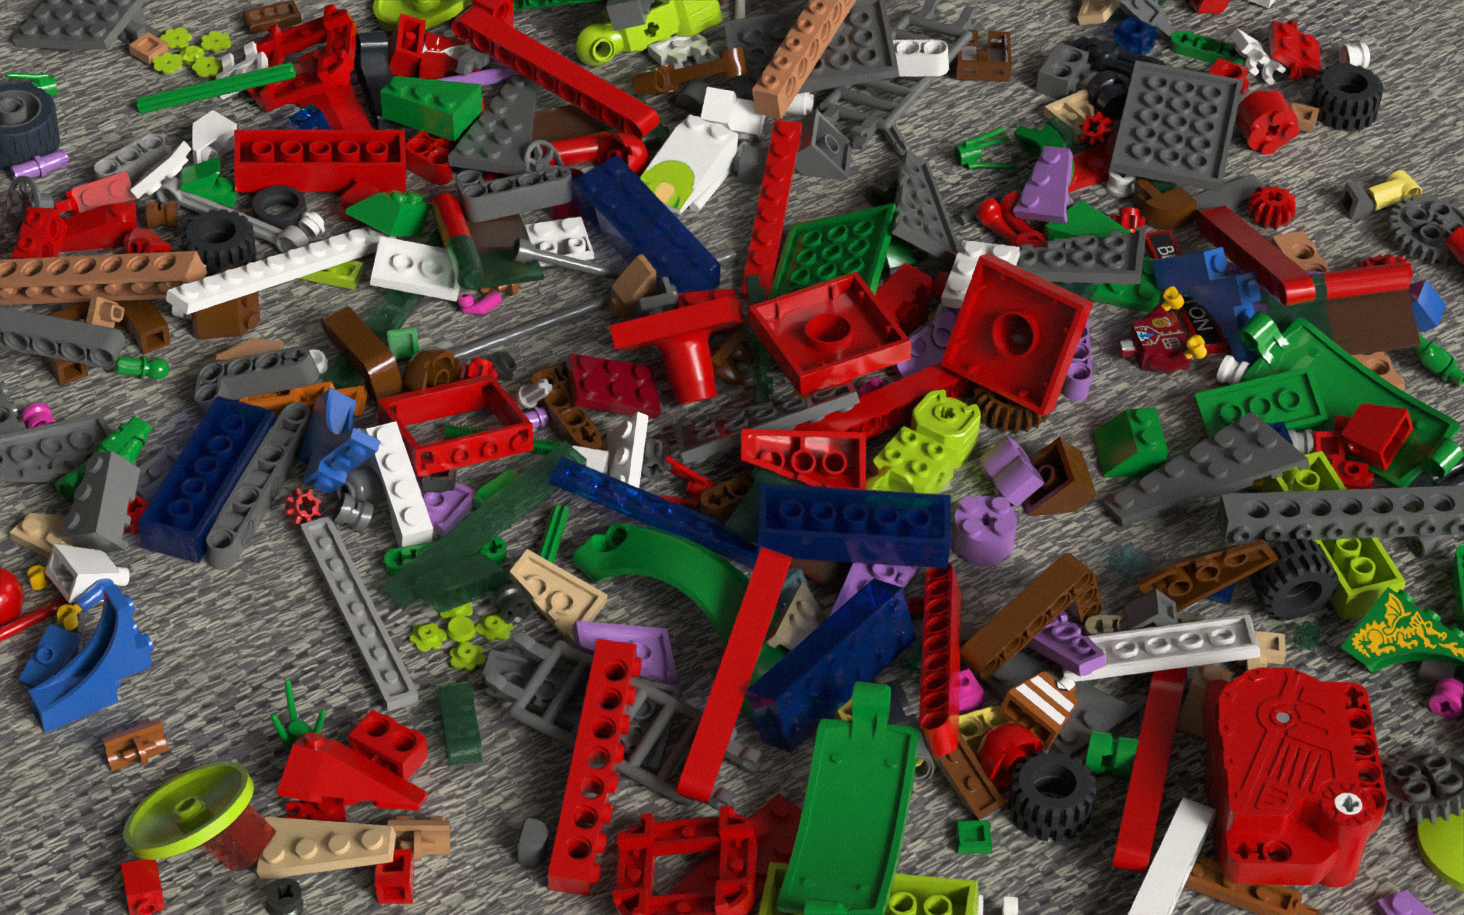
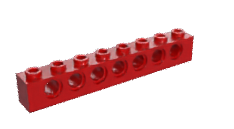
[548,639,642,896]

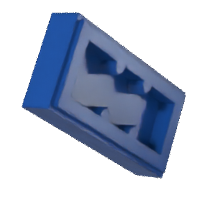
[18,624,81,689]

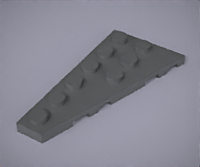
[1016,226,1146,285]
[1104,411,1310,527]

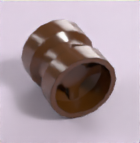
[146,199,178,229]

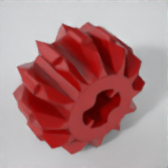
[1248,184,1296,230]

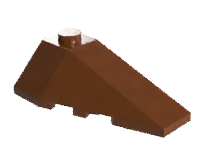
[1137,539,1278,612]

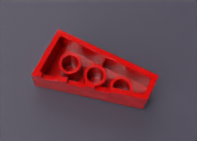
[875,262,932,336]

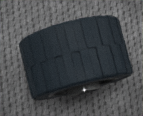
[0,83,60,171]

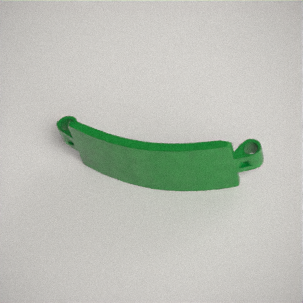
[1237,311,1464,488]
[777,681,920,915]

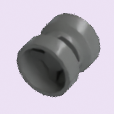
[332,493,374,533]

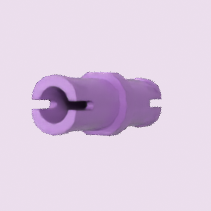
[10,148,69,181]

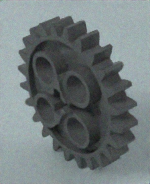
[1387,193,1464,265]
[1382,748,1464,824]

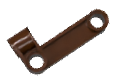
[633,47,749,97]

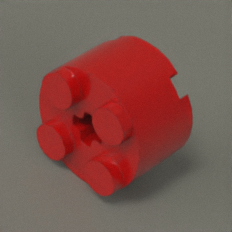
[1235,89,1300,155]

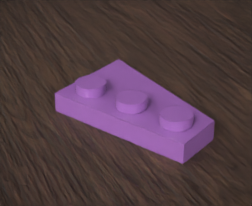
[892,307,960,380]

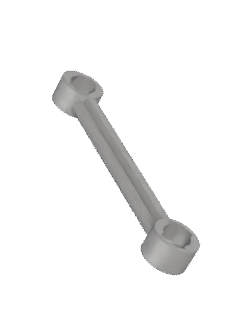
[156,177,309,254]

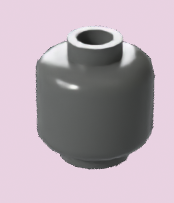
[336,466,383,504]

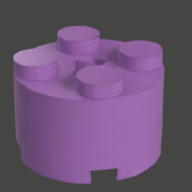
[952,496,1017,566]

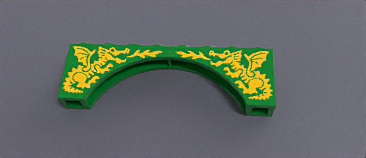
[1341,587,1464,673]

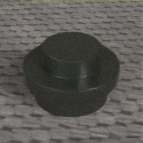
[489,351,517,380]

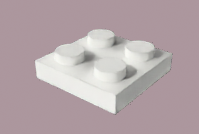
[130,141,191,198]

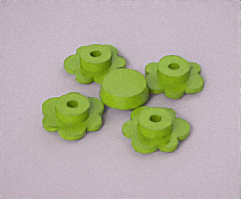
[152,28,231,77]
[410,594,513,671]

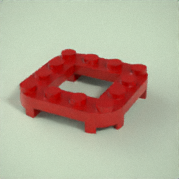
[247,4,357,113]
[612,806,757,915]

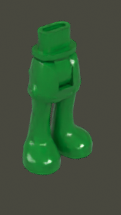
[1411,330,1464,387]
[55,416,153,503]

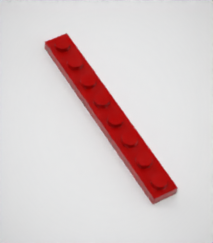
[740,120,802,302]

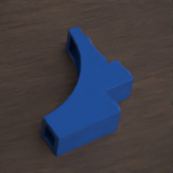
[1152,247,1261,363]
[298,388,381,494]
[28,584,154,733]

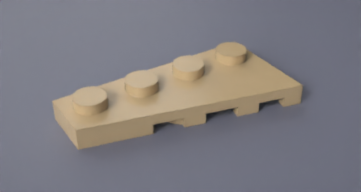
[256,817,396,879]

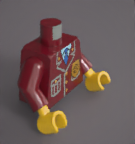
[1117,286,1207,374]

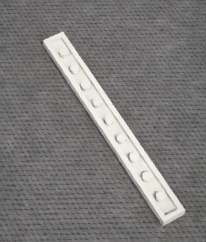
[166,226,396,315]

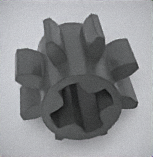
[642,440,671,478]

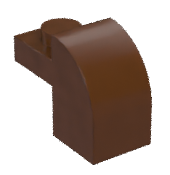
[1133,178,1197,230]

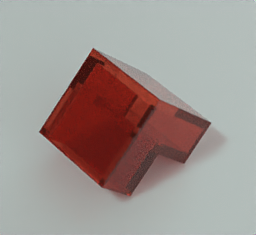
[203,804,277,871]

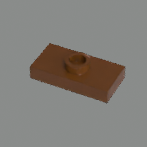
[242,0,302,34]

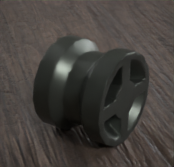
[865,175,897,207]
[493,584,532,624]
[267,878,303,915]

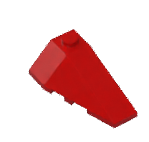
[294,48,373,130]
[60,202,138,252]
[740,429,866,495]
[277,732,428,811]

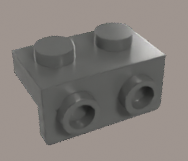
[629,276,678,320]

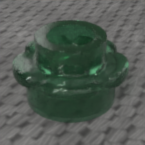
[1293,621,1320,652]

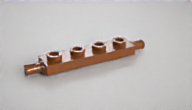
[1149,848,1321,915]

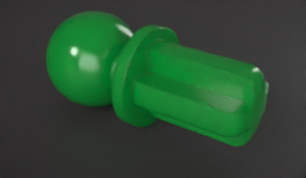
[114,356,170,380]

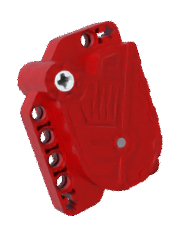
[1201,667,1387,888]

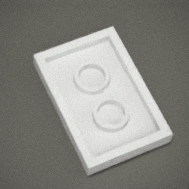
[370,236,465,301]
[941,240,1020,308]

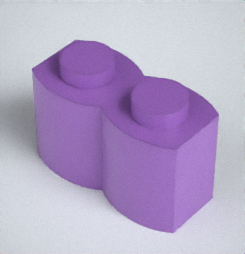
[979,435,1044,507]

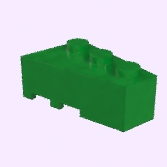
[380,76,483,141]

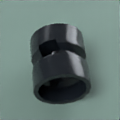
[1087,70,1128,121]

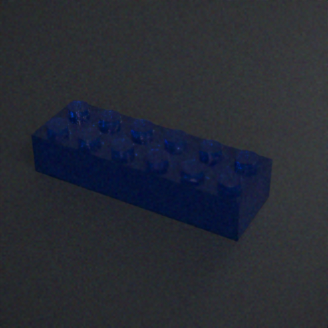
[571,155,721,310]
[138,396,275,564]
[756,483,951,568]
[746,578,917,753]

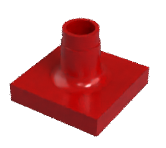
[940,253,1093,416]
[748,272,911,396]
[609,296,747,406]

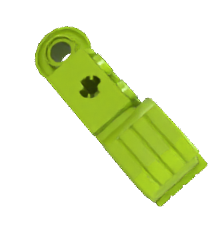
[576,0,723,67]
[848,390,981,517]

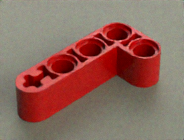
[406,99,485,185]

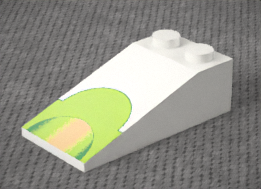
[631,115,738,215]

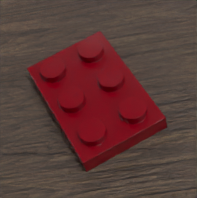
[566,353,661,419]

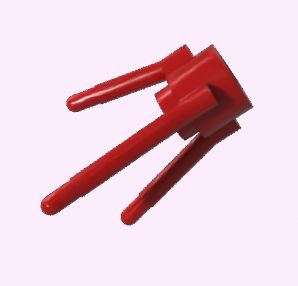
[637,456,717,509]

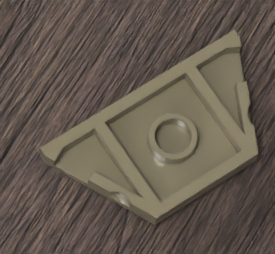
[767,581,840,675]

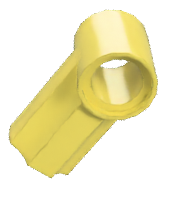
[1364,170,1422,211]

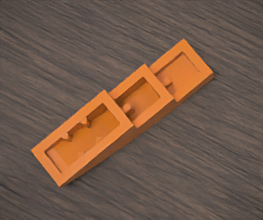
[238,381,368,416]

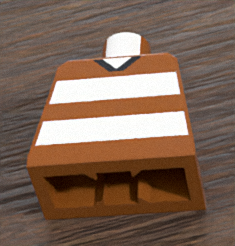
[998,672,1079,751]

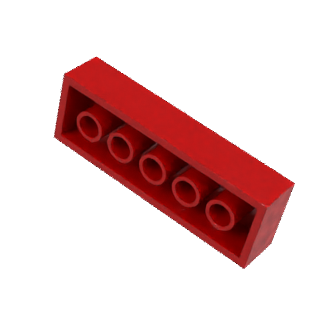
[234,130,407,193]

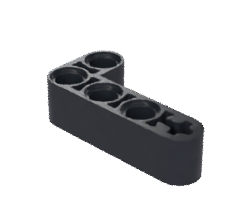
[355,31,405,130]

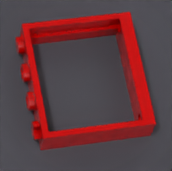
[377,374,533,477]

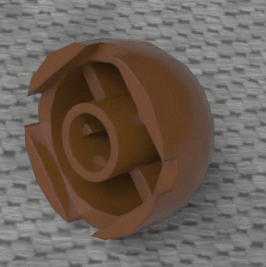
[403,347,461,392]

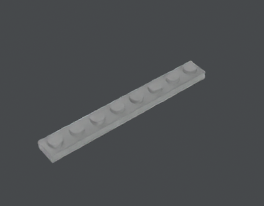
[300,516,419,712]

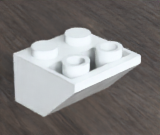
[525,217,594,269]

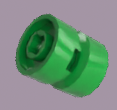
[1085,729,1139,781]

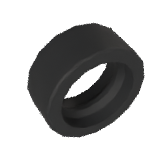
[252,185,307,230]

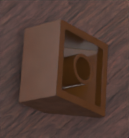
[191,263,260,340]
[1023,437,1097,516]

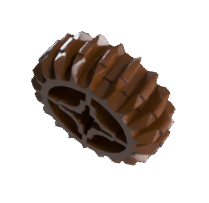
[972,383,1050,434]

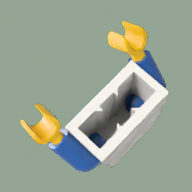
[27,544,129,631]

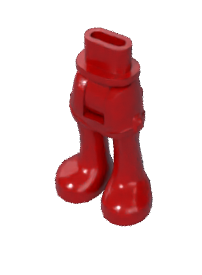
[976,192,1047,250]

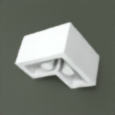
[701,87,765,143]

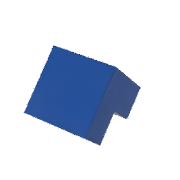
[1406,279,1446,332]

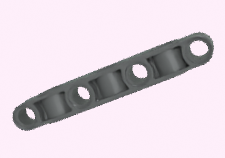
[206,402,311,570]

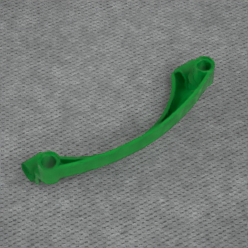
[572,523,819,734]

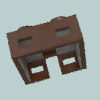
[955,30,1012,82]

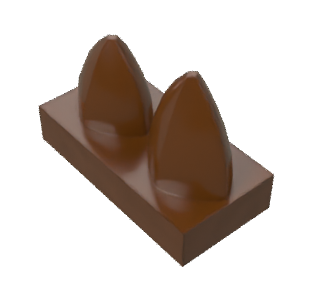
[711,326,756,385]

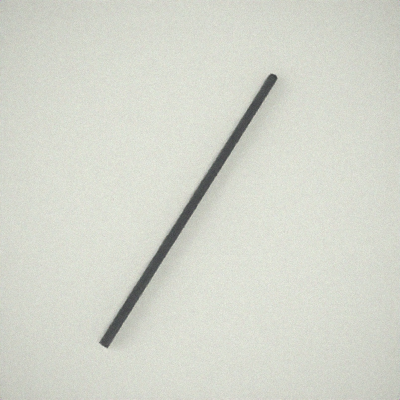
[399,248,737,382]

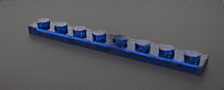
[548,456,785,569]

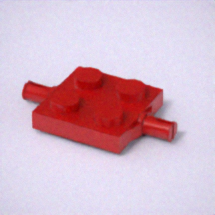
[1268,20,1321,81]

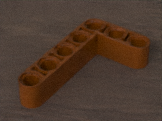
[960,553,1102,680]

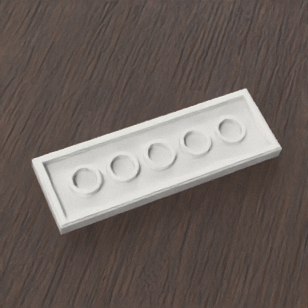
[1062,615,1260,682]

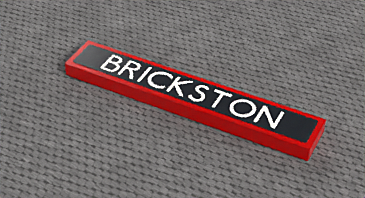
[1145,230,1228,355]

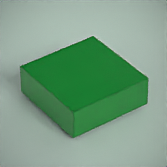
[386,327,419,360]
[954,820,992,854]

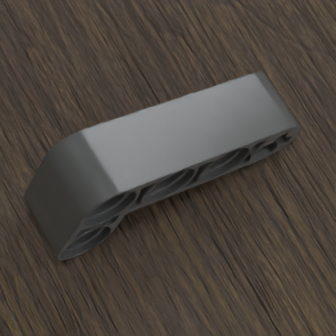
[456,166,574,222]
[194,346,320,424]

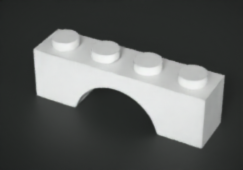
[366,421,433,547]

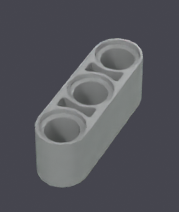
[94,134,166,185]

